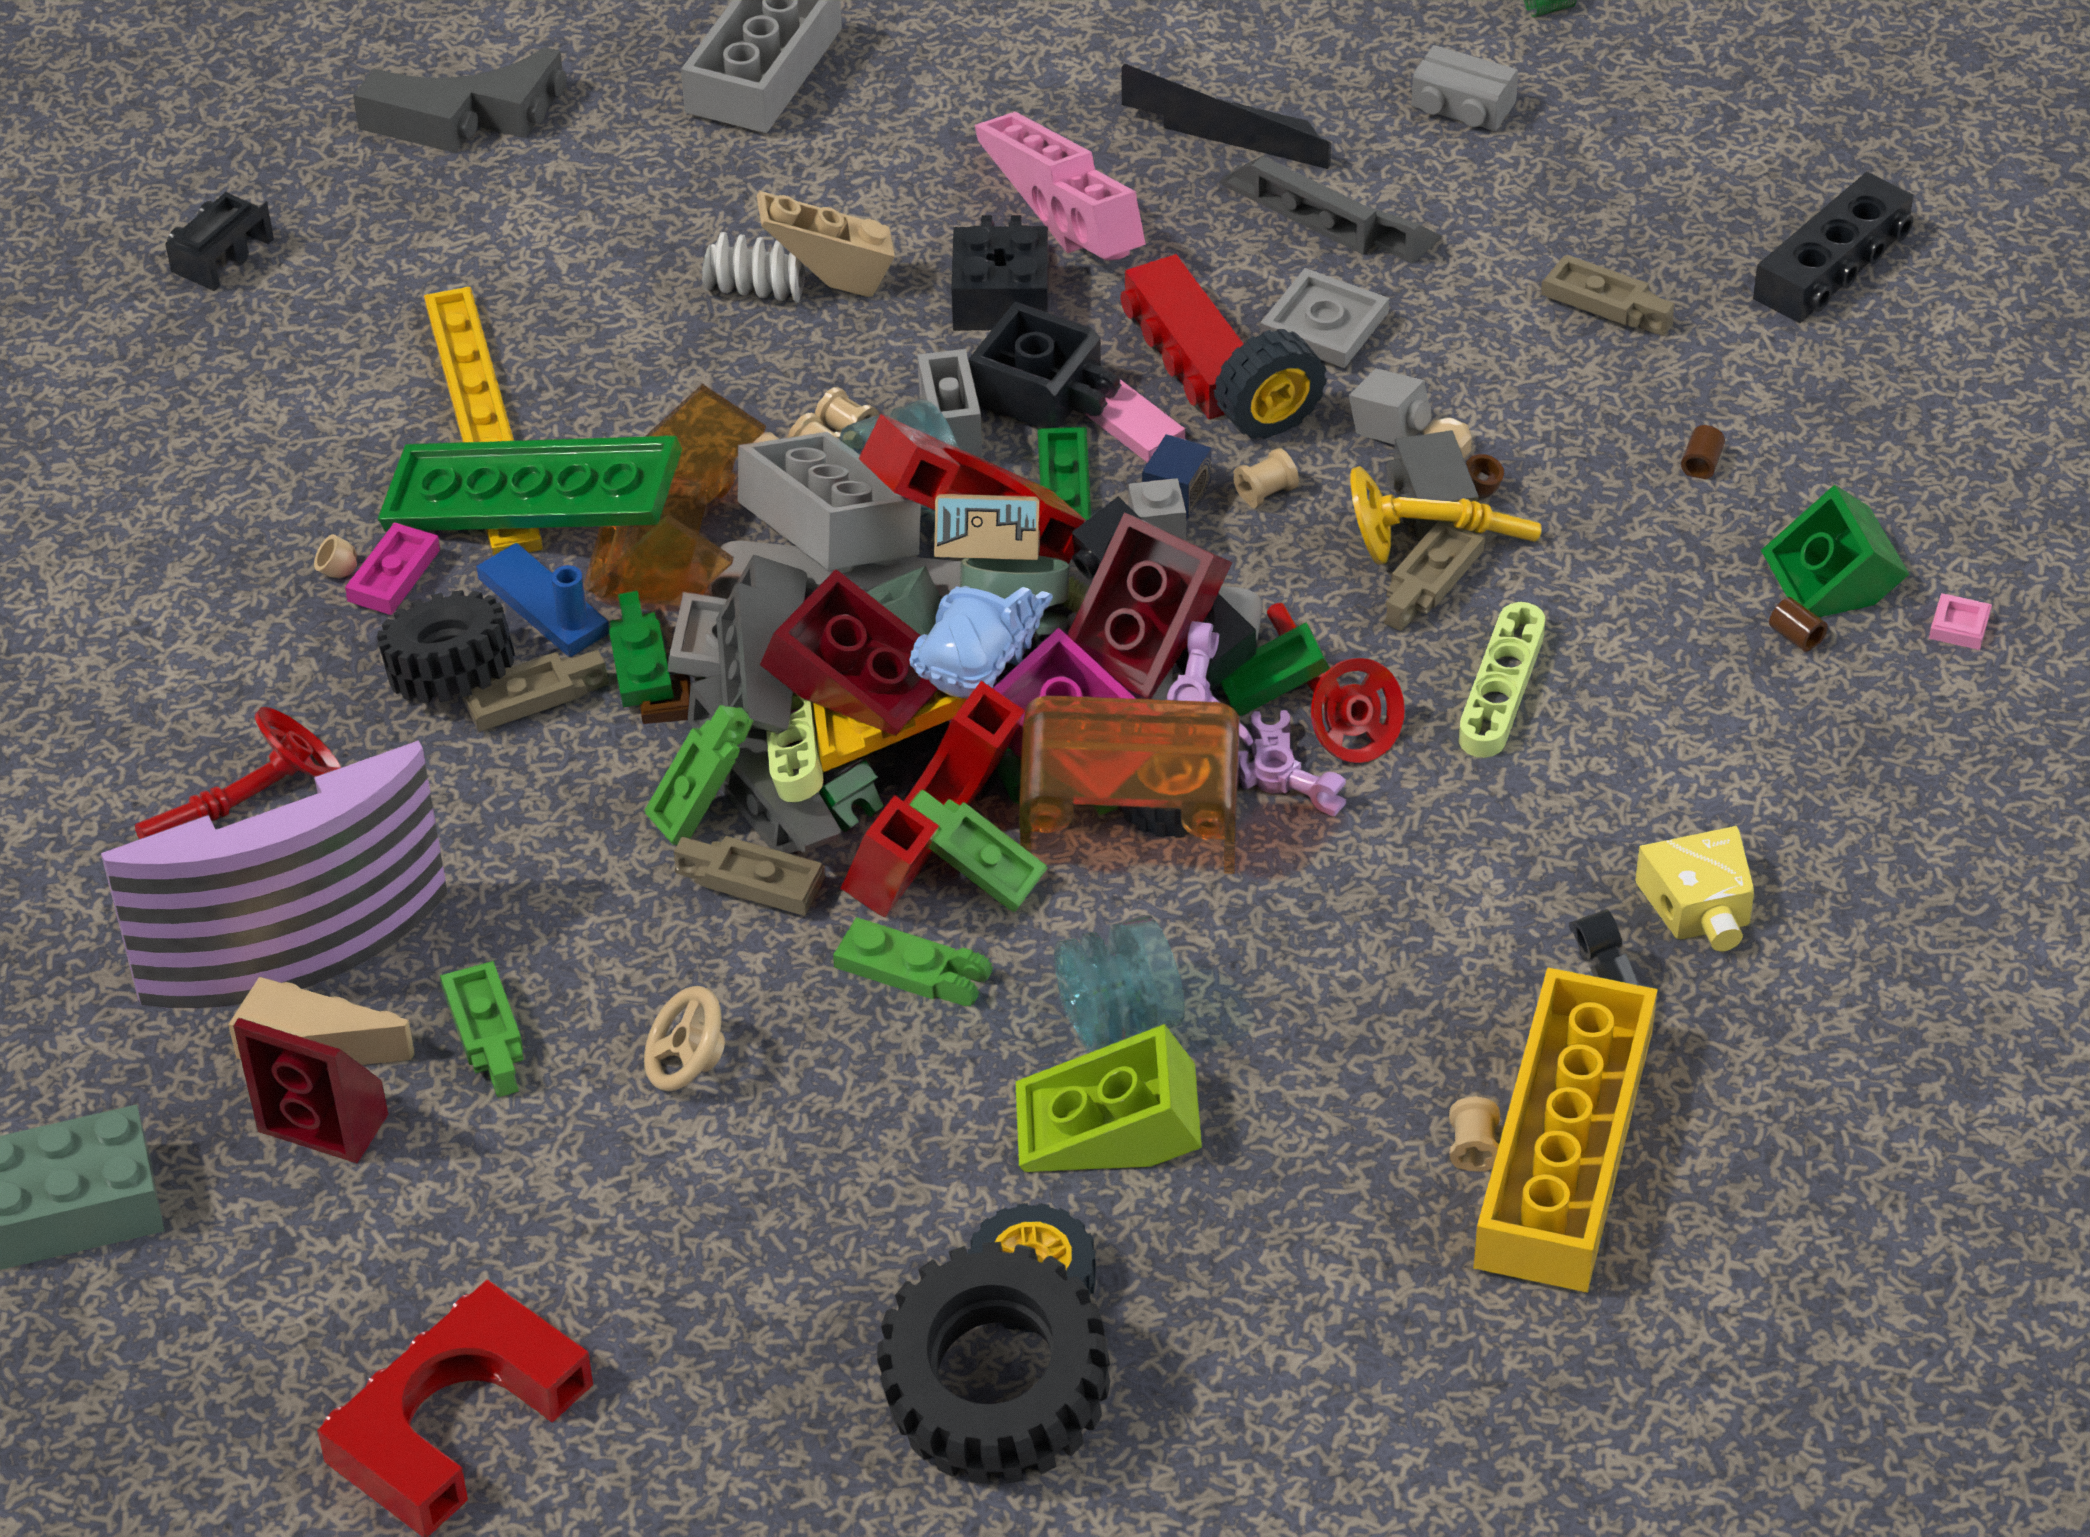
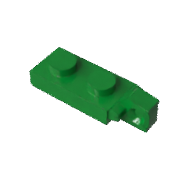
[609,590,674,708]

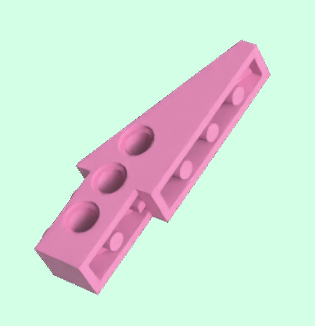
[975,112,1146,260]

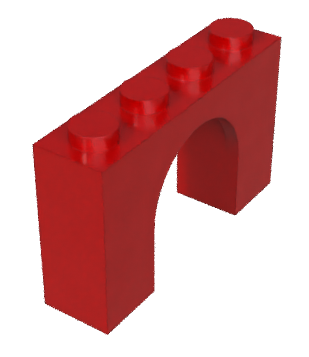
[858,414,1086,565]
[841,681,1025,918]
[317,1279,594,1537]

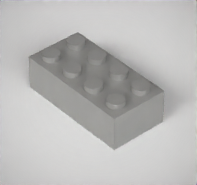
[681,0,842,133]
[738,432,921,573]

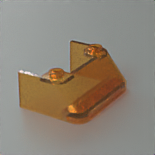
[584,384,766,606]
[1019,696,1240,874]

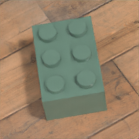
[0,1104,165,1270]

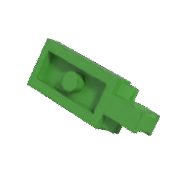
[644,705,754,845]
[909,789,1048,912]
[440,961,524,1098]

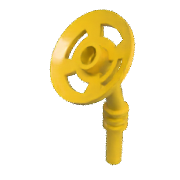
[1350,466,1541,565]

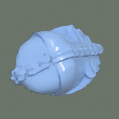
[909,586,1053,699]

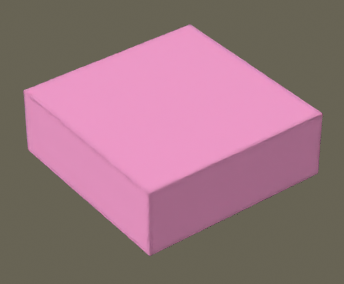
[1929,593,1992,650]

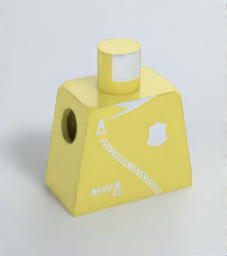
[1636,826,1754,952]

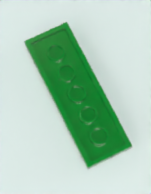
[378,436,682,532]

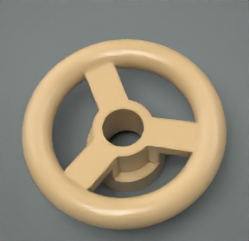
[644,986,725,1091]

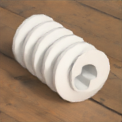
[702,232,805,303]

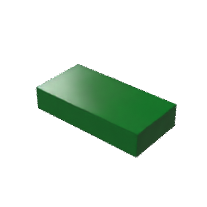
[1221,622,1330,716]

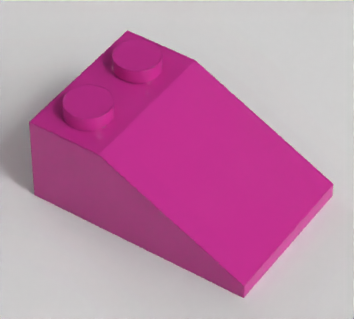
[993,627,1174,805]

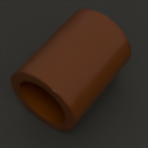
[1681,425,1725,480]
[1769,597,1828,652]

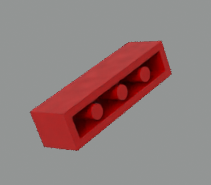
[1120,254,1243,420]

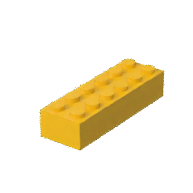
[1473,967,1658,1293]

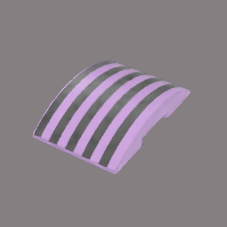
[101,740,448,1009]

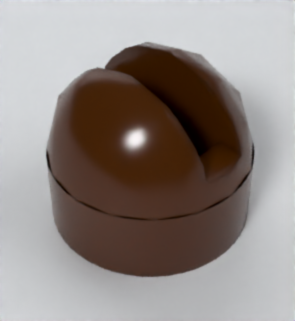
[1466,454,1504,498]

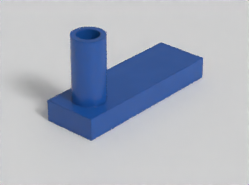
[476,542,609,657]

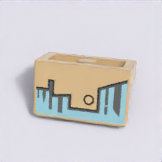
[934,494,1040,560]

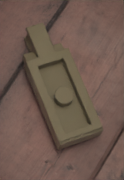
[1541,254,1675,336]
[1384,521,1485,631]
[462,649,609,732]
[673,836,825,916]

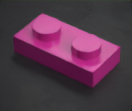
[345,522,440,615]

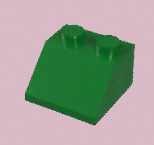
[1761,484,1910,617]

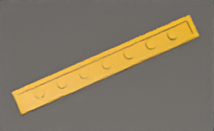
[424,286,543,556]

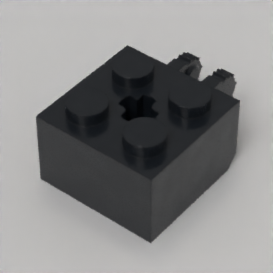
[951,215,1049,331]
[968,302,1122,428]

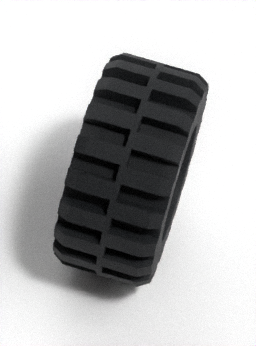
[877,1242,1110,1484]

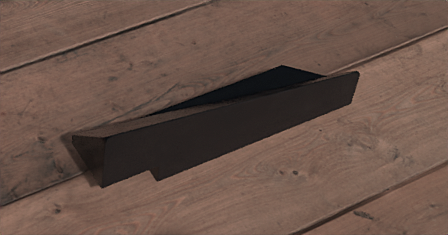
[1121,64,1331,169]

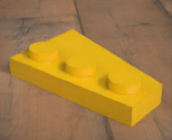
[813,690,967,773]

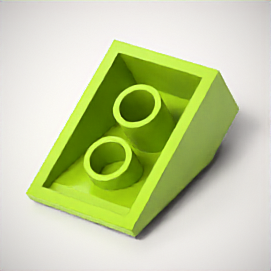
[1015,1024,1202,1172]

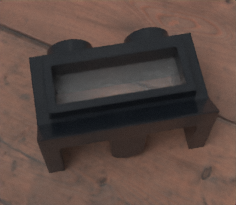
[165,192,274,291]

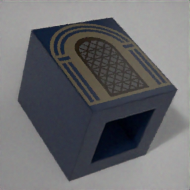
[1142,434,1211,520]

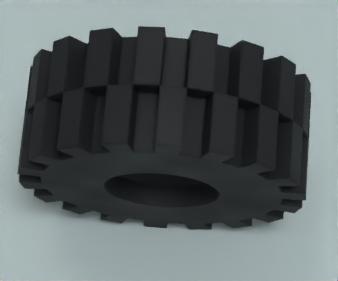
[377,590,515,703]

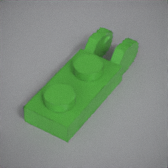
[833,917,993,1007]

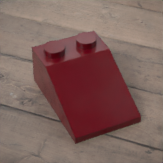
[1067,512,1233,700]
[760,569,939,736]
[233,1017,389,1163]

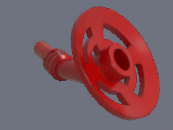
[1266,603,1405,763]
[135,707,341,840]

